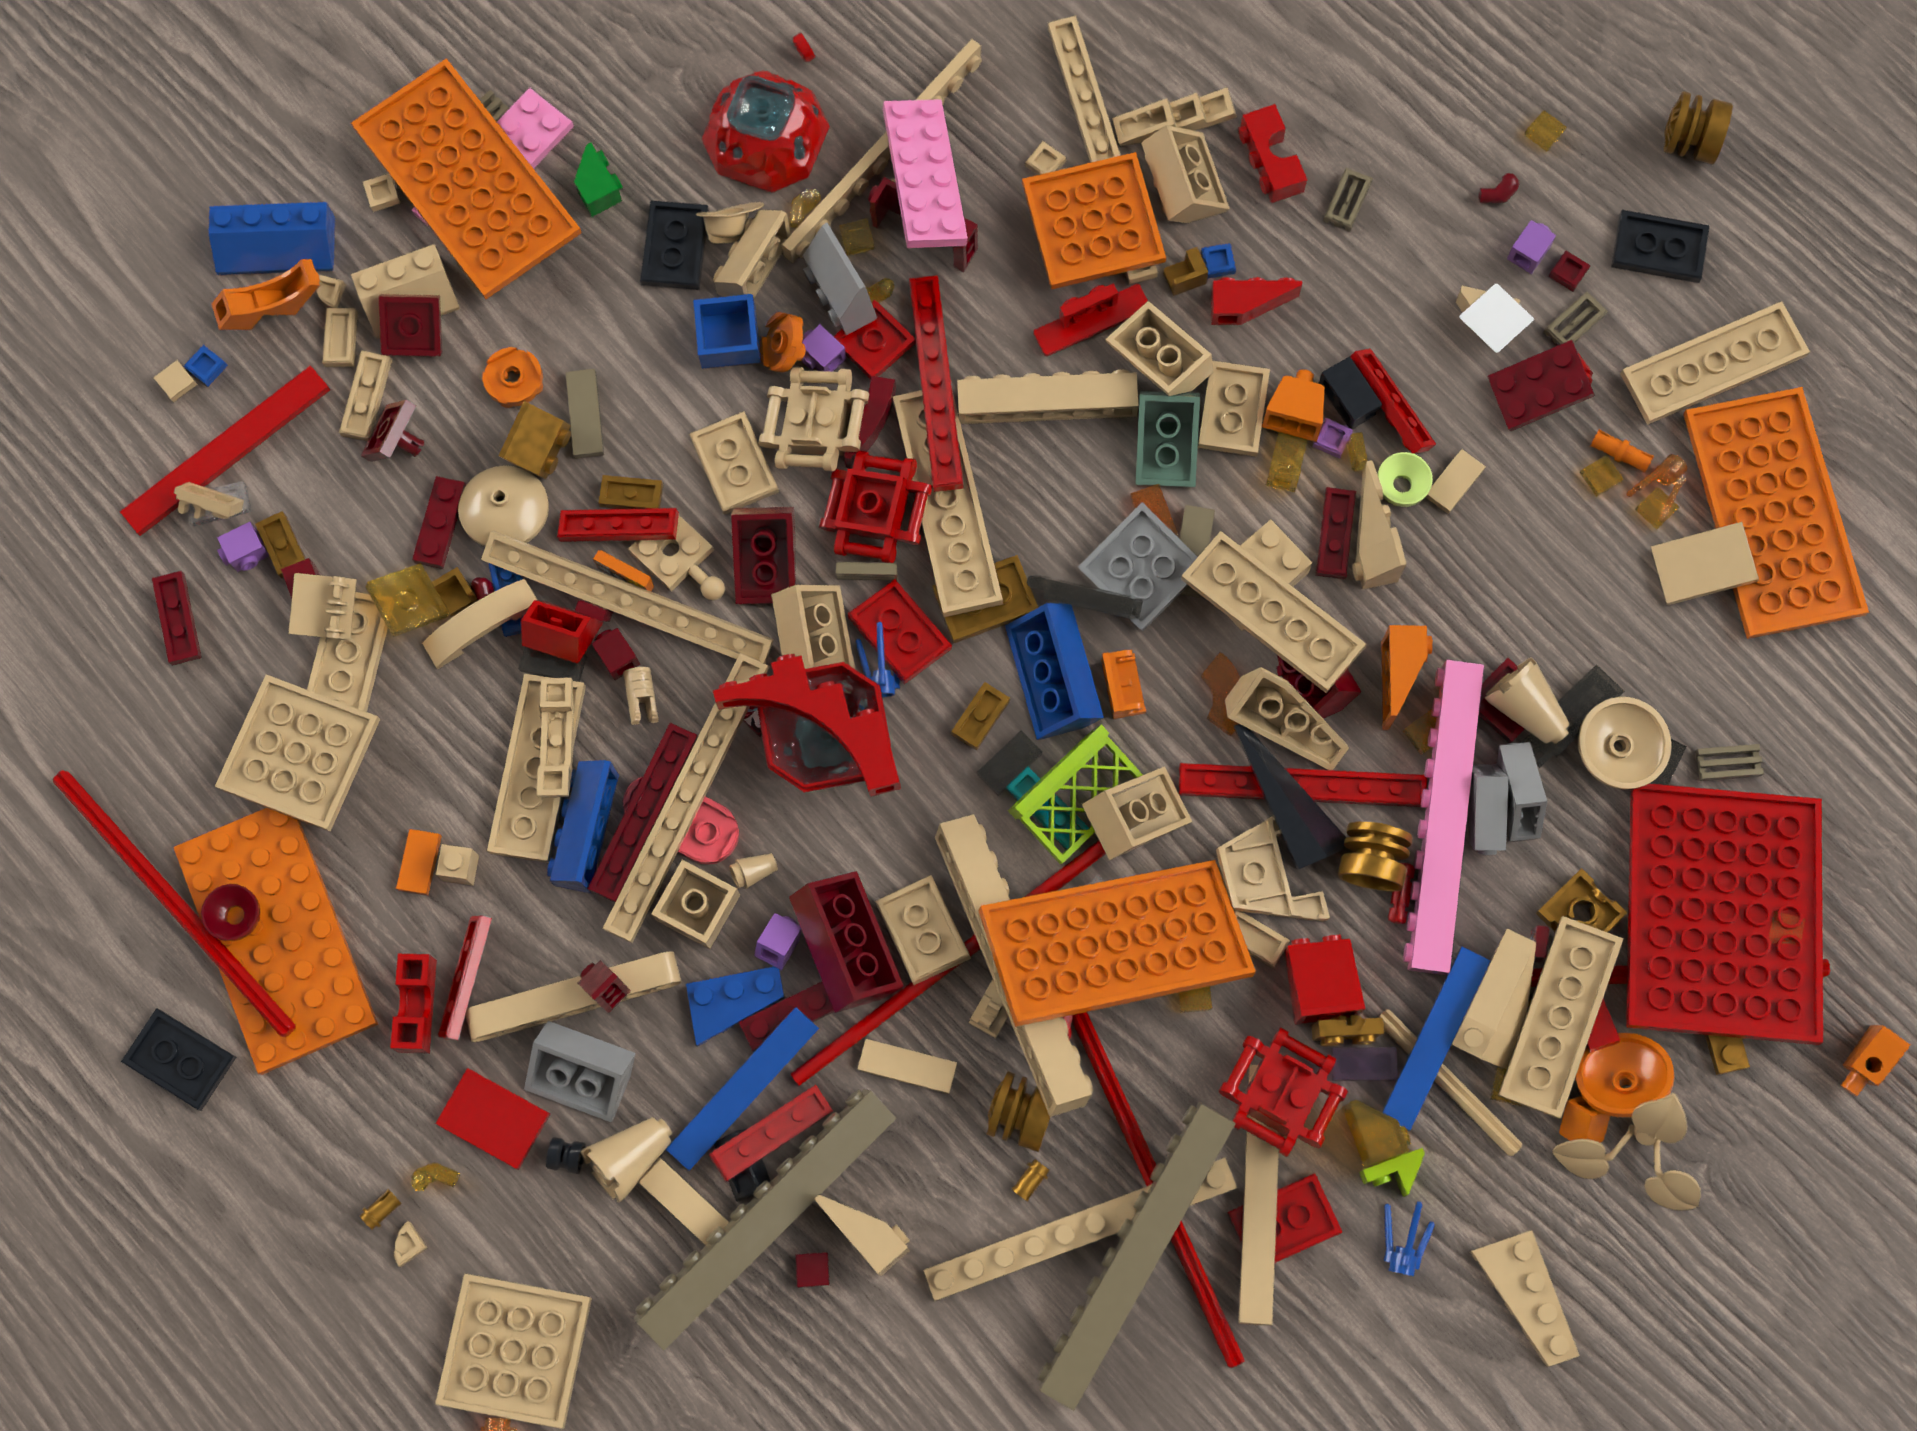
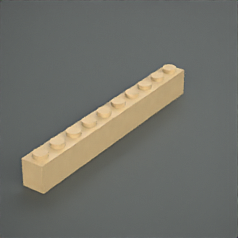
[935,814,1093,1117]

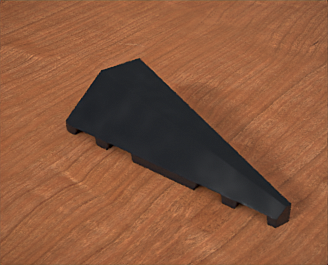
[1233,724,1347,869]

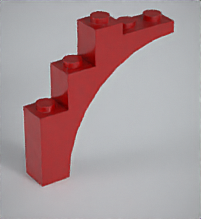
[713,654,901,797]

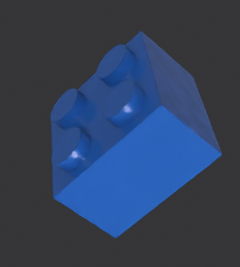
[693,294,761,369]

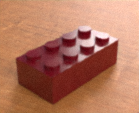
[789,871,903,1013]

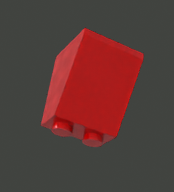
[1284,935,1365,1025]

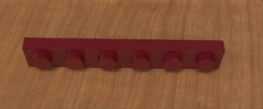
[588,723,698,902]

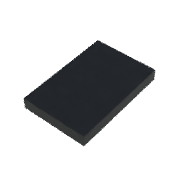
[640,200,709,290]
[1611,210,1710,283]
[121,1008,237,1111]

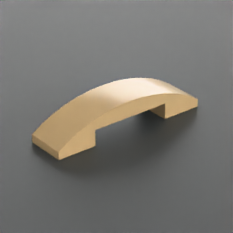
[422,579,538,669]
[536,678,574,797]

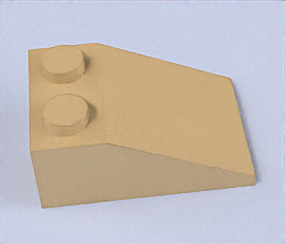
[1082,767,1192,860]
[814,1195,910,1276]

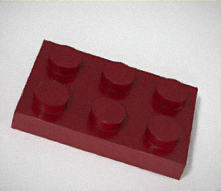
[1487,340,1595,432]

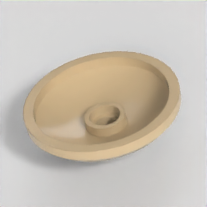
[458,466,549,547]
[1578,697,1671,790]

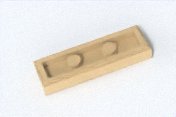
[339,351,392,441]
[858,1039,957,1094]

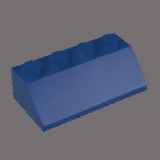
[209,202,335,275]
[1005,603,1104,740]
[547,760,619,894]

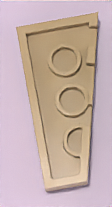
[1470,1230,1580,1367]

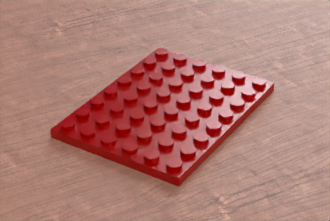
[1626,784,1823,1045]

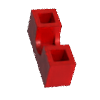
[1238,104,1308,203]
[390,953,437,1054]

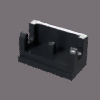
[1318,356,1383,429]

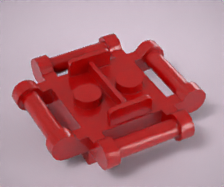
[819,451,933,563]
[1219,1027,1348,1157]

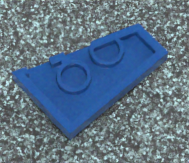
[686,966,785,1047]

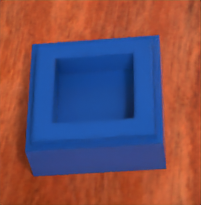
[1201,243,1236,279]
[184,345,228,387]

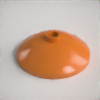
[1576,1033,1674,1118]

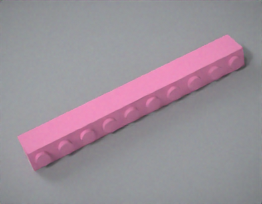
[1403,660,1484,975]

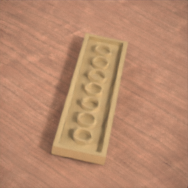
[893,390,1003,617]

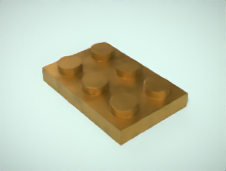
[932,555,1038,643]

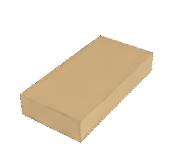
[322,308,358,367]
[1425,449,1486,514]
[1234,911,1290,968]

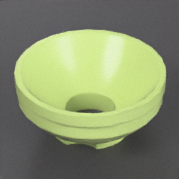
[1377,452,1433,507]

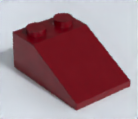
[731,507,796,604]

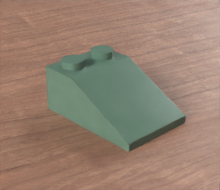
[1136,391,1200,487]

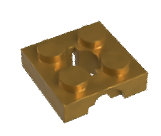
[1535,868,1627,933]
[1311,1015,1384,1046]

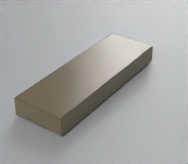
[566,369,604,459]
[1179,505,1215,598]

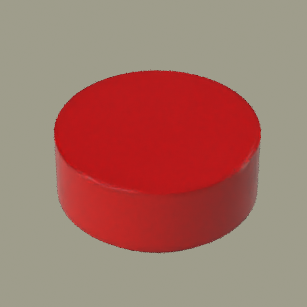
[792,32,816,63]

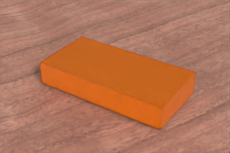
[396,829,442,896]

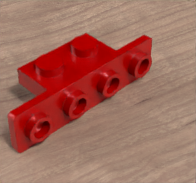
[1033,283,1148,357]

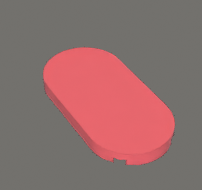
[623,777,739,864]

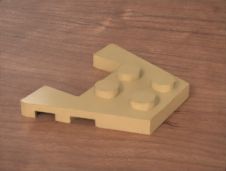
[1216,816,1330,922]

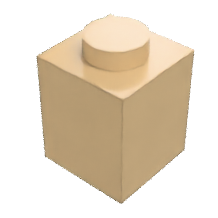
[436,844,479,886]

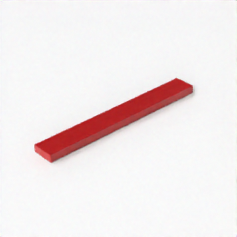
[909,275,964,492]
[120,365,330,536]
[1178,763,1427,807]

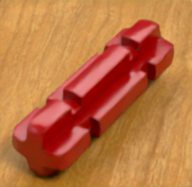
[1388,863,1415,924]

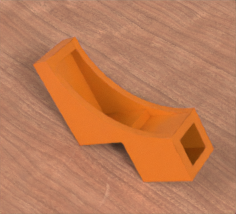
[211,259,320,330]

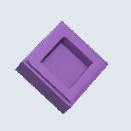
[1313,418,1353,459]

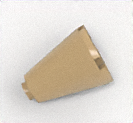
[1484,657,1570,744]
[581,1117,672,1203]

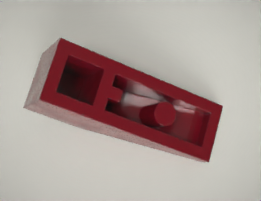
[578,961,631,1013]

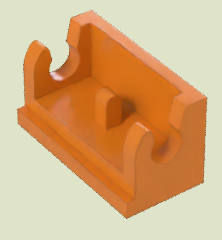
[1101,650,1146,719]

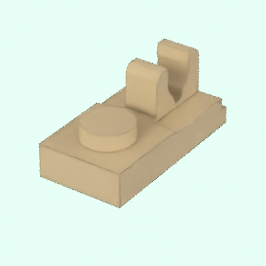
[174,482,244,519]
[969,980,1009,1039]

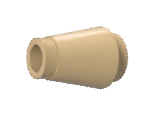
[729,853,778,889]

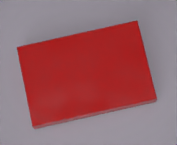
[848,579,952,685]
[435,1068,550,1170]
[1227,1173,1343,1263]

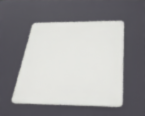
[1459,283,1534,353]

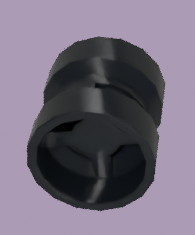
[546,1137,585,1174]

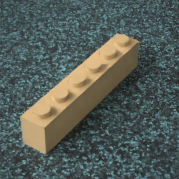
[957,369,1139,424]

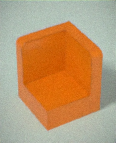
[1559,1096,1610,1143]

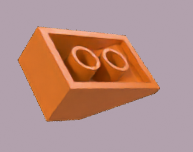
[1381,625,1433,730]

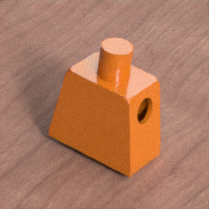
[1262,369,1325,442]
[1840,1025,1911,1097]

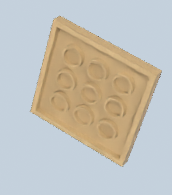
[215,675,380,832]
[435,1274,592,1429]

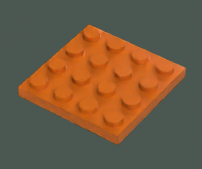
[1022,152,1166,290]

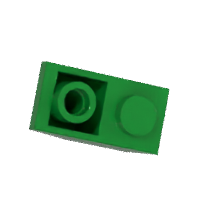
[574,142,623,217]

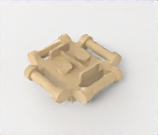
[758,367,869,471]

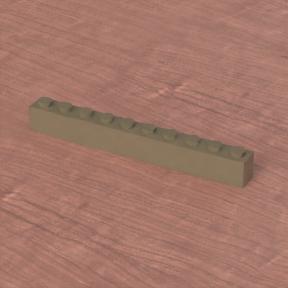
[633,1088,897,1351]
[1037,1101,1236,1411]

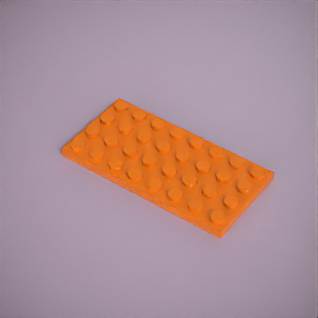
[351,58,582,300]
[1683,387,1869,639]
[173,808,378,1075]
[979,860,1256,1027]

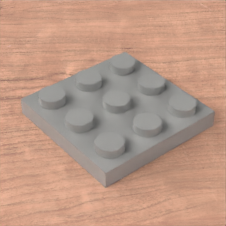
[1078,502,1198,631]

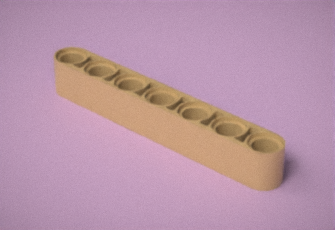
[465,951,682,1042]

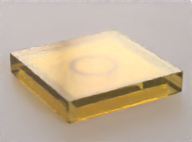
[365,563,449,637]

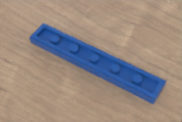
[1380,947,1491,1132]
[666,1007,819,1171]

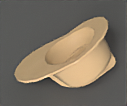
[696,202,764,244]

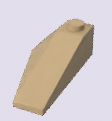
[1352,460,1406,589]
[1225,667,1349,770]
[1452,928,1536,1069]

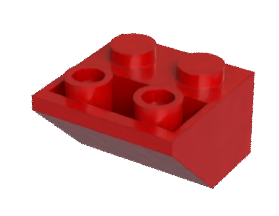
[521,600,603,663]

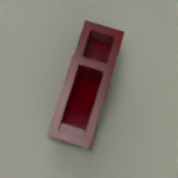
[844,376,896,469]

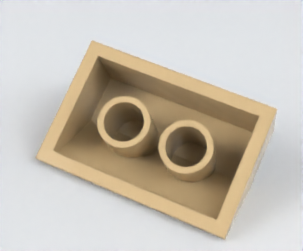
[1141,125,1230,223]
[714,210,791,298]
[351,244,460,339]
[1106,301,1213,396]
[771,585,855,669]

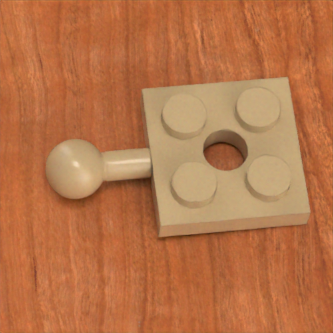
[628,516,725,600]

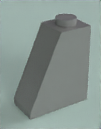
[1496,742,1547,842]
[1468,764,1508,855]

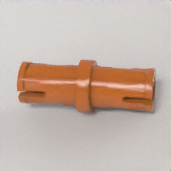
[1591,429,1654,473]

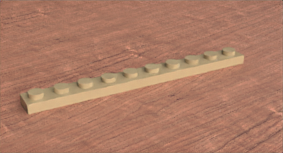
[1048,16,1158,285]
[782,39,982,263]
[481,531,774,664]
[603,653,769,943]
[924,1157,1237,1301]

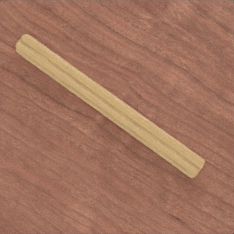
[1378,1009,1522,1156]

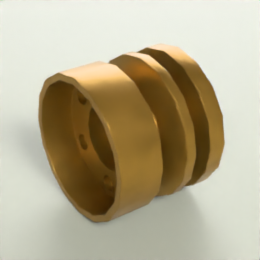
[1664,91,1733,165]
[1338,821,1413,892]
[987,1071,1050,1152]

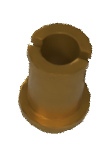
[1011,1159,1050,1202]
[360,1189,402,1230]

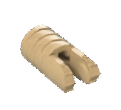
[623,667,658,725]

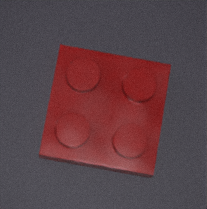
[833,300,916,379]

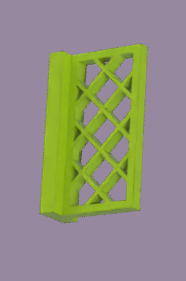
[1007,724,1143,864]

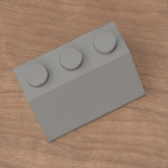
[803,223,878,335]
[524,1021,636,1122]

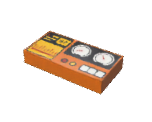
[593,550,654,592]

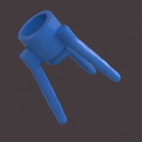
[855,622,900,697]
[1384,1201,1435,1276]

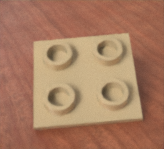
[288,573,357,640]

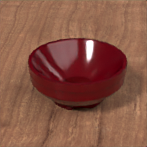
[201,884,261,941]

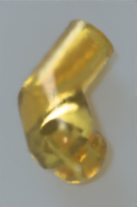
[789,189,821,229]
[865,278,895,303]
[411,1162,460,1191]

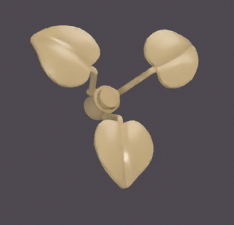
[1553,1093,1701,1210]

